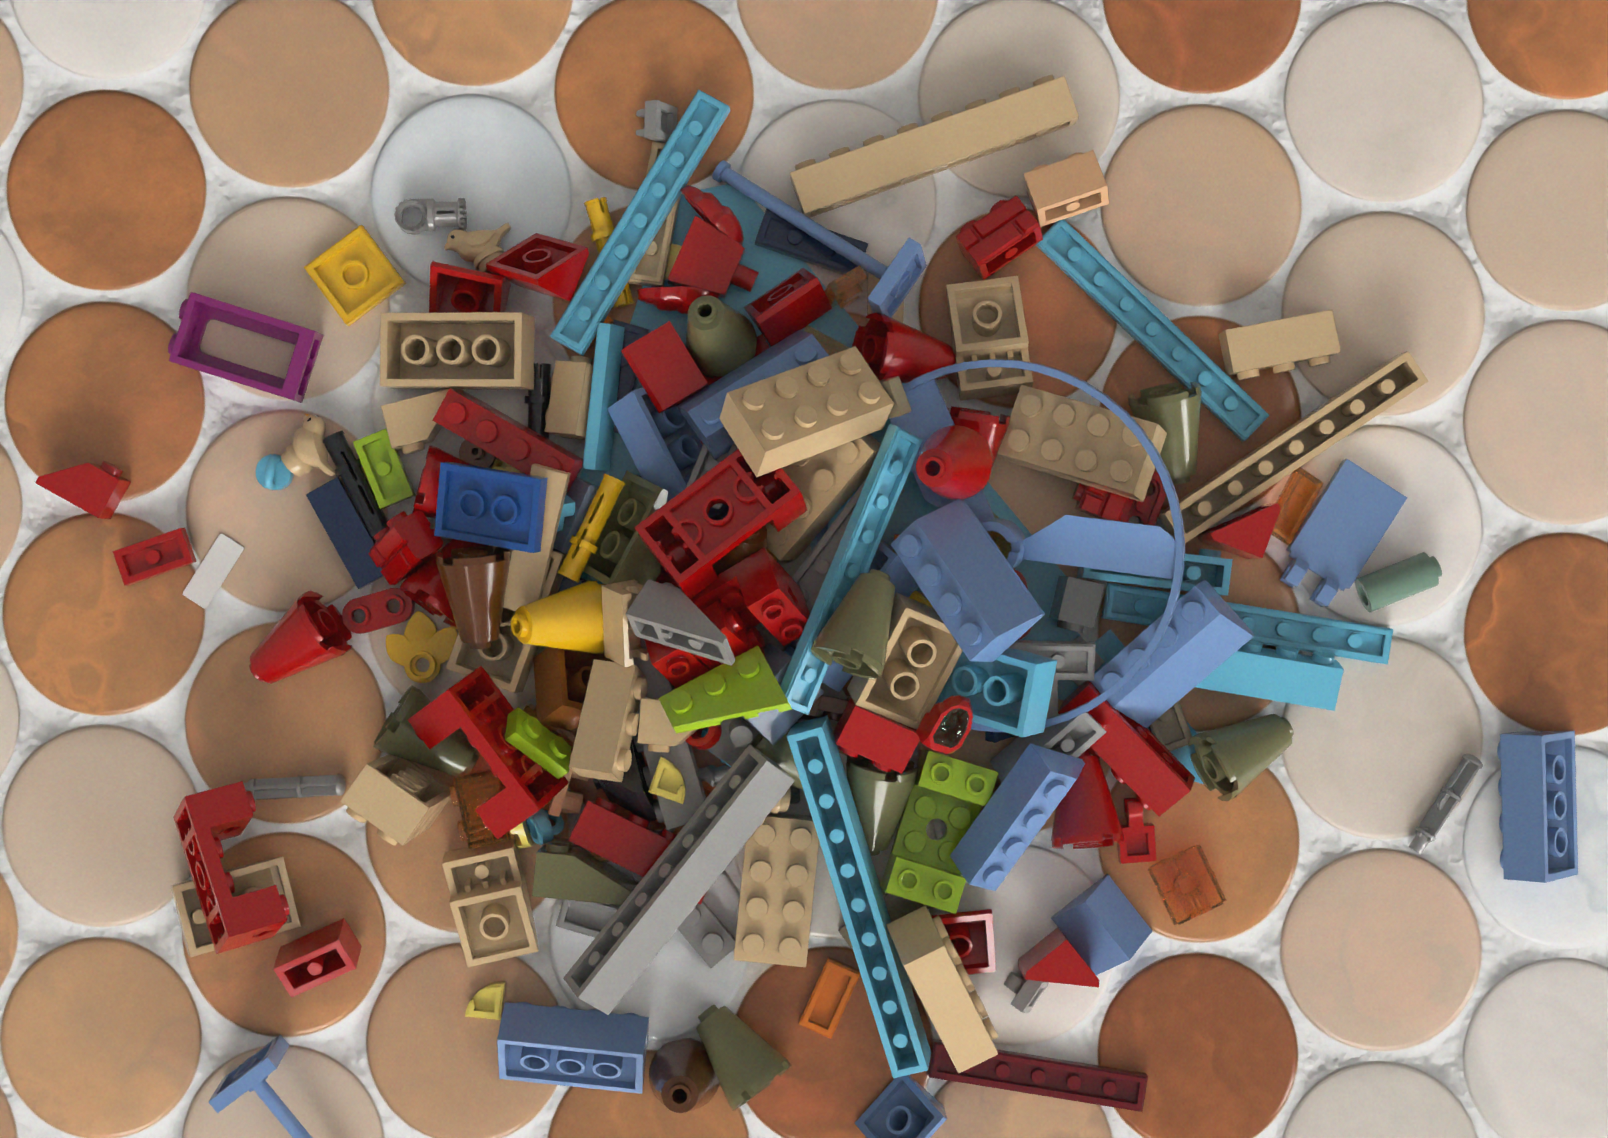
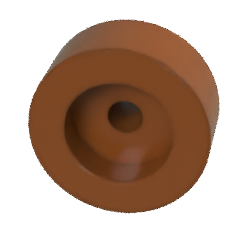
[459,440,497,468]

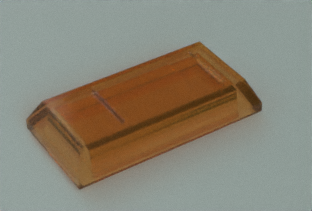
[1271,467,1324,546]

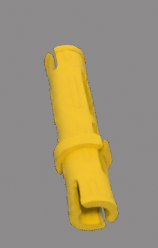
[584,197,635,308]
[557,473,626,583]

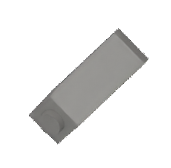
[626,580,735,666]
[990,712,1106,782]

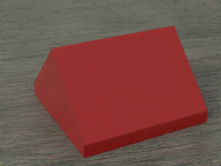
[486,233,589,302]
[429,261,511,313]
[744,268,832,347]
[621,321,708,413]
[1197,503,1281,559]
[931,909,996,975]
[1018,927,1099,988]

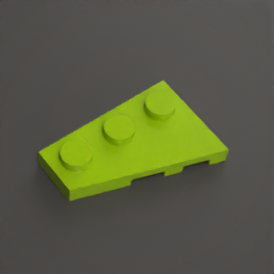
[658,646,792,733]

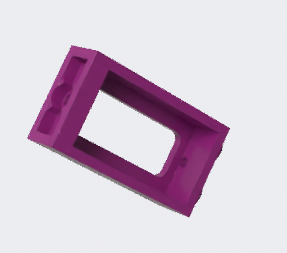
[168,292,324,403]

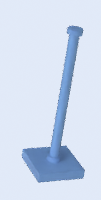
[712,160,927,318]
[209,1034,312,1138]

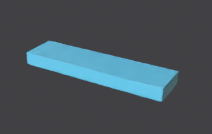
[582,323,625,471]

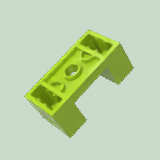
[880,749,999,914]

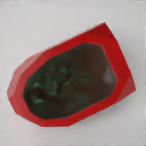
[916,695,973,754]

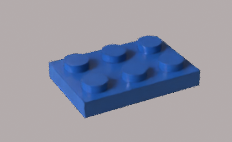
[434,461,548,553]

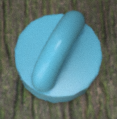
[256,454,294,490]
[526,808,565,845]

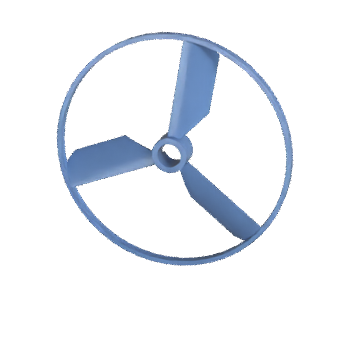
[817,359,1185,733]

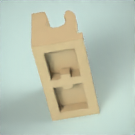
[601,579,649,667]

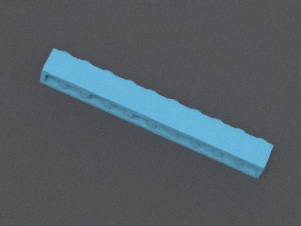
[787,715,931,1078]

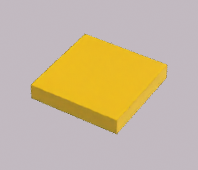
[304,225,406,326]

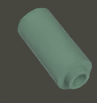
[1355,552,1442,612]

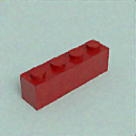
[432,388,583,492]
[1058,680,1195,817]
[568,797,707,905]

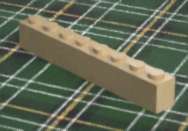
[790,75,1079,218]
[1158,351,1428,543]

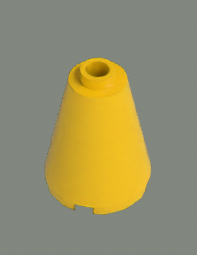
[511,581,606,654]

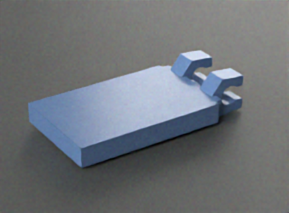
[1279,459,1407,607]

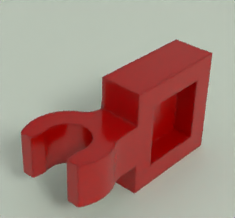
[1117,797,1157,864]

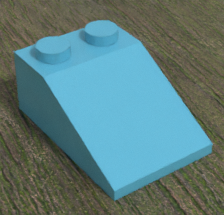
[935,648,1057,738]

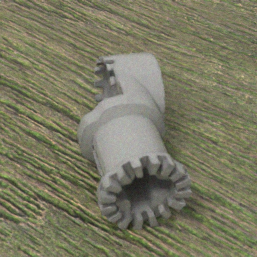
[394,198,467,235]

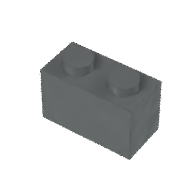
[1049,576,1104,633]

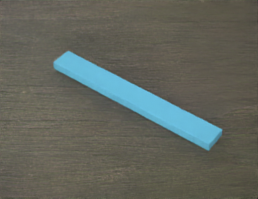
[550,89,731,356]
[1036,219,1269,442]
[780,424,922,715]
[1101,583,1393,665]

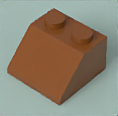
[533,647,614,730]

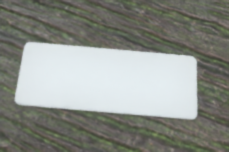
[183,534,244,609]

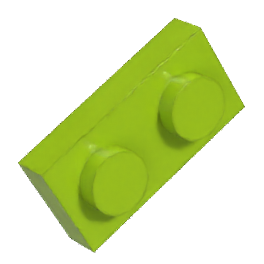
[353,428,416,509]
[505,707,571,779]

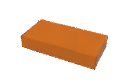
[798,956,860,1039]

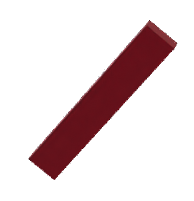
[928,1039,1148,1112]

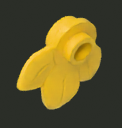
[386,611,458,683]

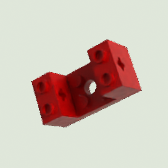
[634,449,807,600]
[644,547,810,688]
[408,666,569,839]
[173,781,289,954]

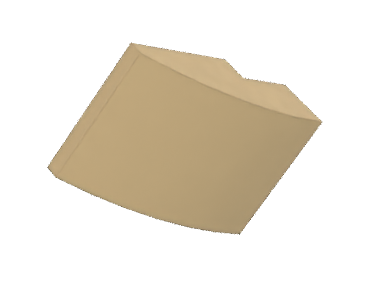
[946,276,1033,401]
[442,837,539,967]
[170,856,301,957]

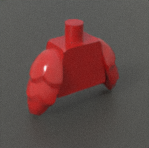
[637,185,759,314]

